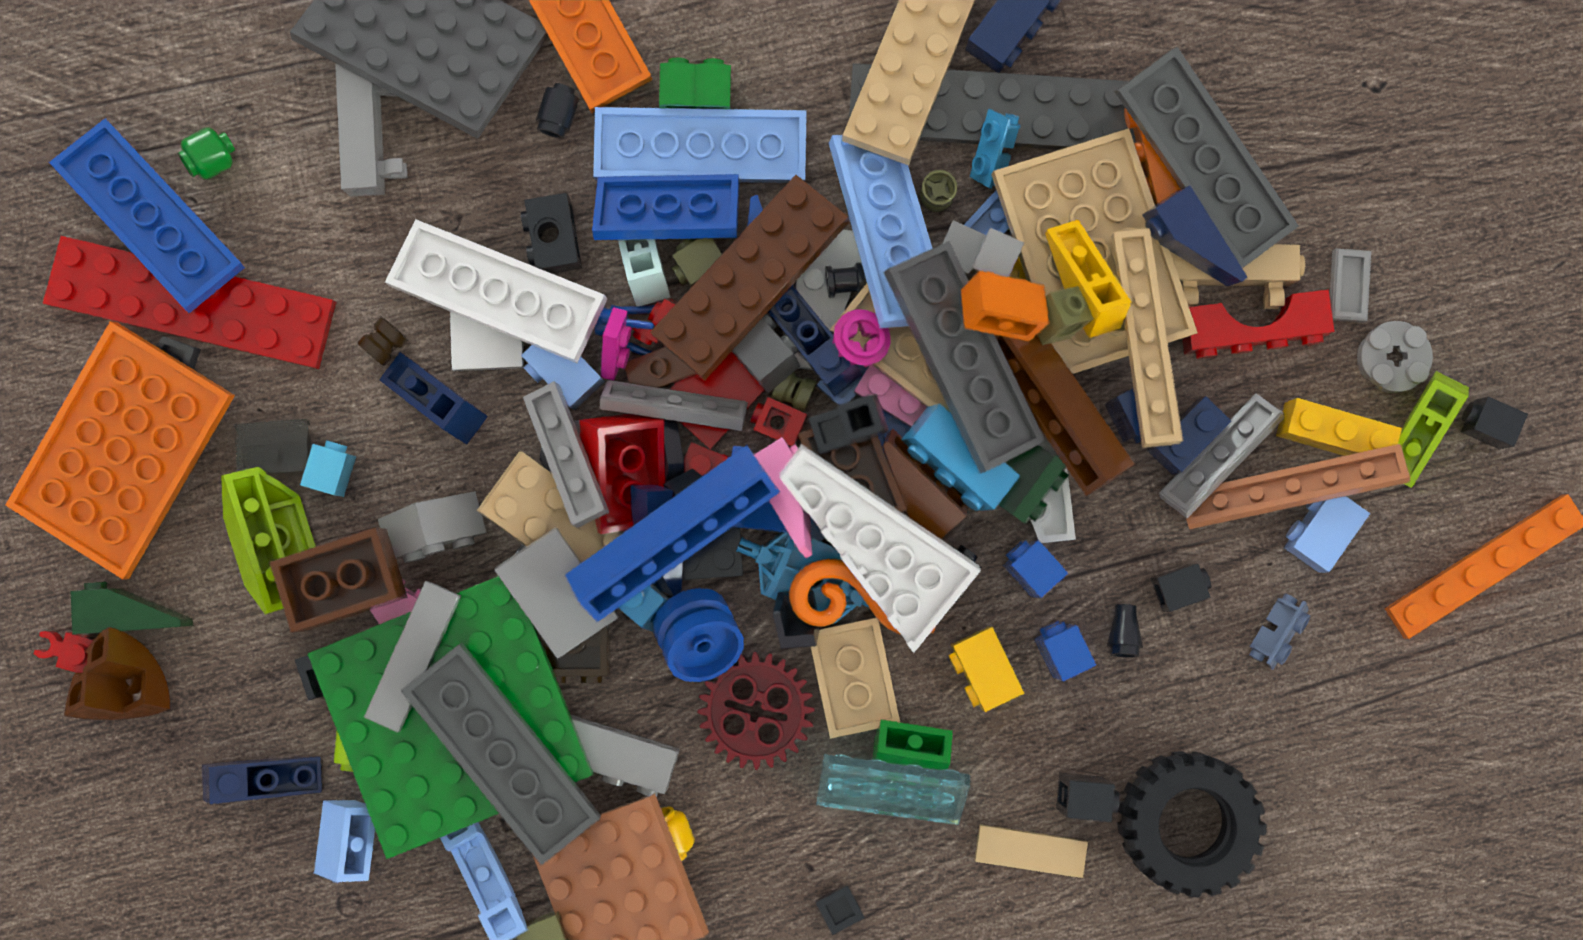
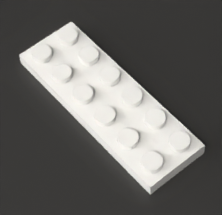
[385,219,607,363]

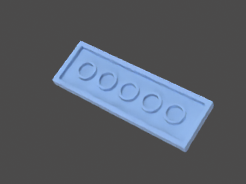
[593,107,806,183]
[829,135,932,329]

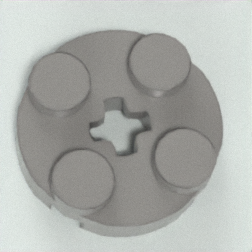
[1357,321,1433,393]

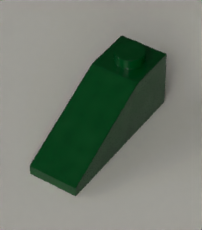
[70,582,193,635]

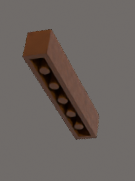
[994,334,1135,496]

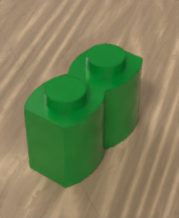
[659,57,731,109]

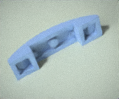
[440,822,528,940]

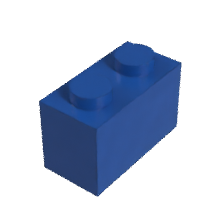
[1003,540,1068,598]
[1034,620,1096,681]

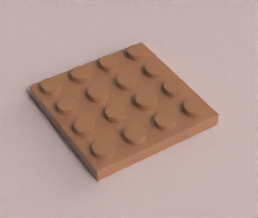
[533,794,709,940]

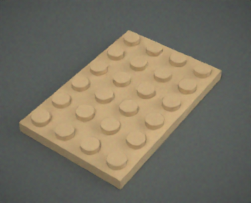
[991,128,1197,374]

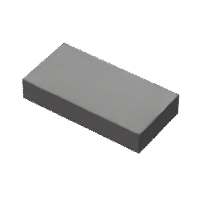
[1330,248,1371,323]

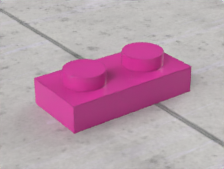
[601,307,632,381]

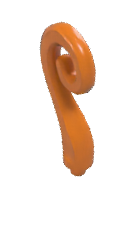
[789,559,936,635]

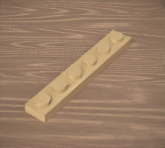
[1111,228,1183,448]

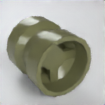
[920,170,957,212]
[771,372,817,412]

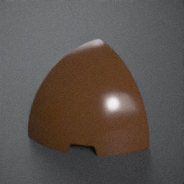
[64,627,170,720]

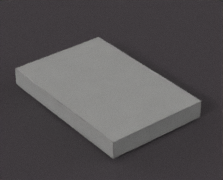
[495,527,618,659]

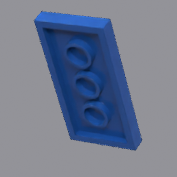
[592,174,740,240]

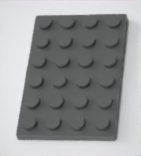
[290,0,548,139]

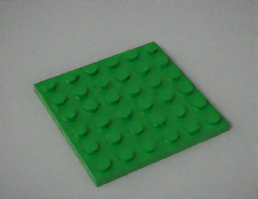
[308,576,594,859]

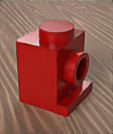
[750,397,807,447]

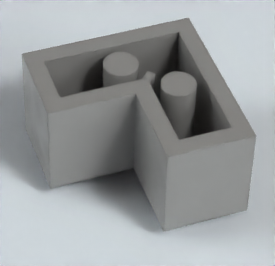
[942,220,1024,281]
[378,491,487,563]

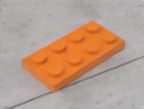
[529,0,653,113]

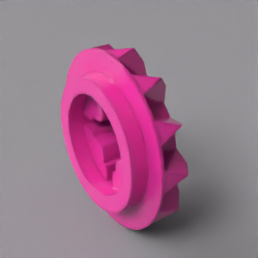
[832,309,891,368]

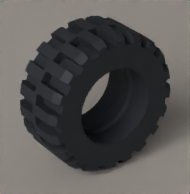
[1117,751,1267,898]

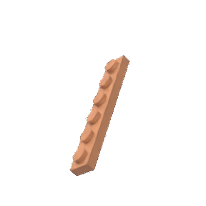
[1186,444,1410,529]

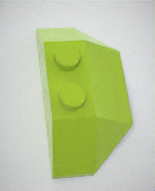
[221,467,316,615]

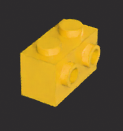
[948,626,1024,712]

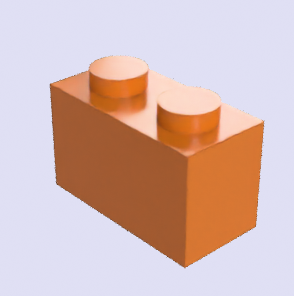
[961,271,1049,341]

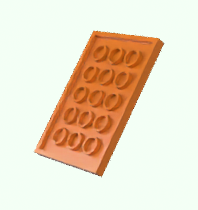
[5,321,235,580]

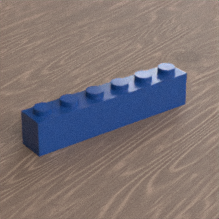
[565,445,780,622]

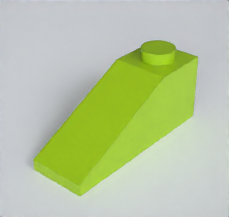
[1398,371,1469,488]

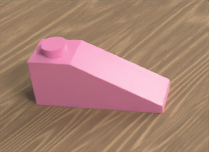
[754,437,812,558]

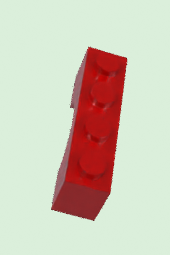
[1182,289,1335,359]

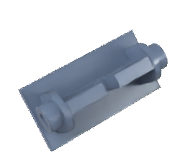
[1249,593,1311,670]

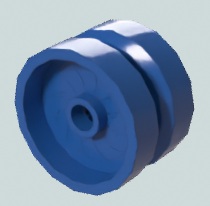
[653,588,744,682]

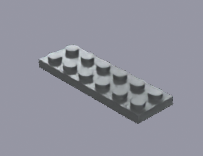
[1114,46,1299,268]
[883,241,1045,474]
[401,643,601,865]

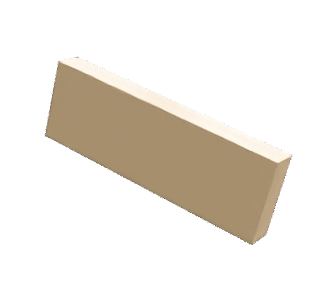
[974,824,1088,878]

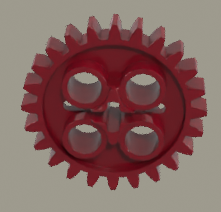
[697,651,815,770]

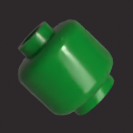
[178,127,235,180]

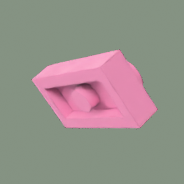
[854,365,927,427]

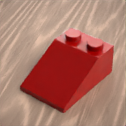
[579,414,665,534]

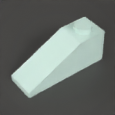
[618,239,671,307]

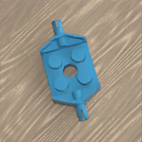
[736,532,869,624]

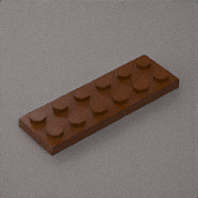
[650,175,850,381]

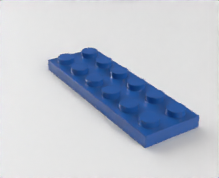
[49,118,245,313]

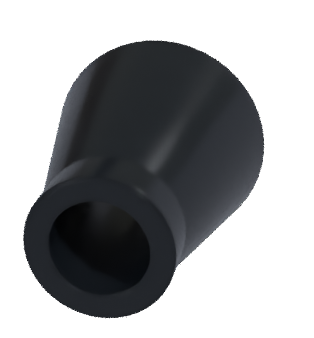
[1107,604,1143,658]

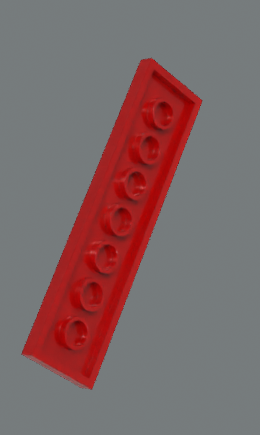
[43,236,336,370]

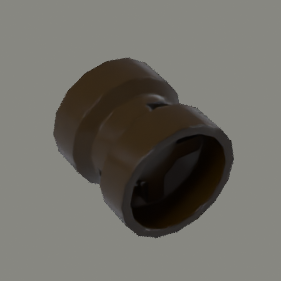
[357,316,408,366]

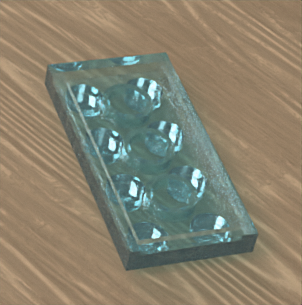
[816,754,970,825]

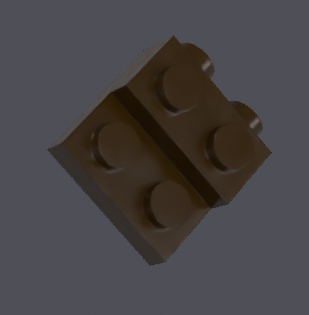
[538,624,610,683]

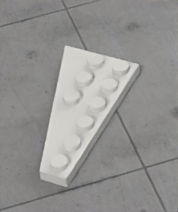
[780,445,981,653]

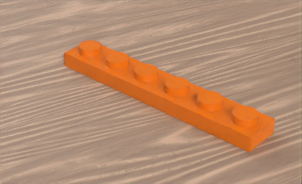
[1384,494,1583,639]

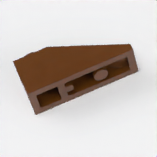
[883,428,969,539]

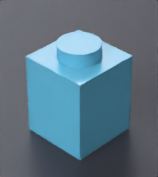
[300,440,356,497]

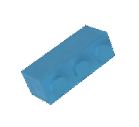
[901,404,1020,511]

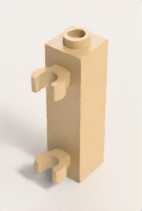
[1170,244,1305,310]

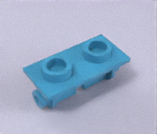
[970,109,1021,188]

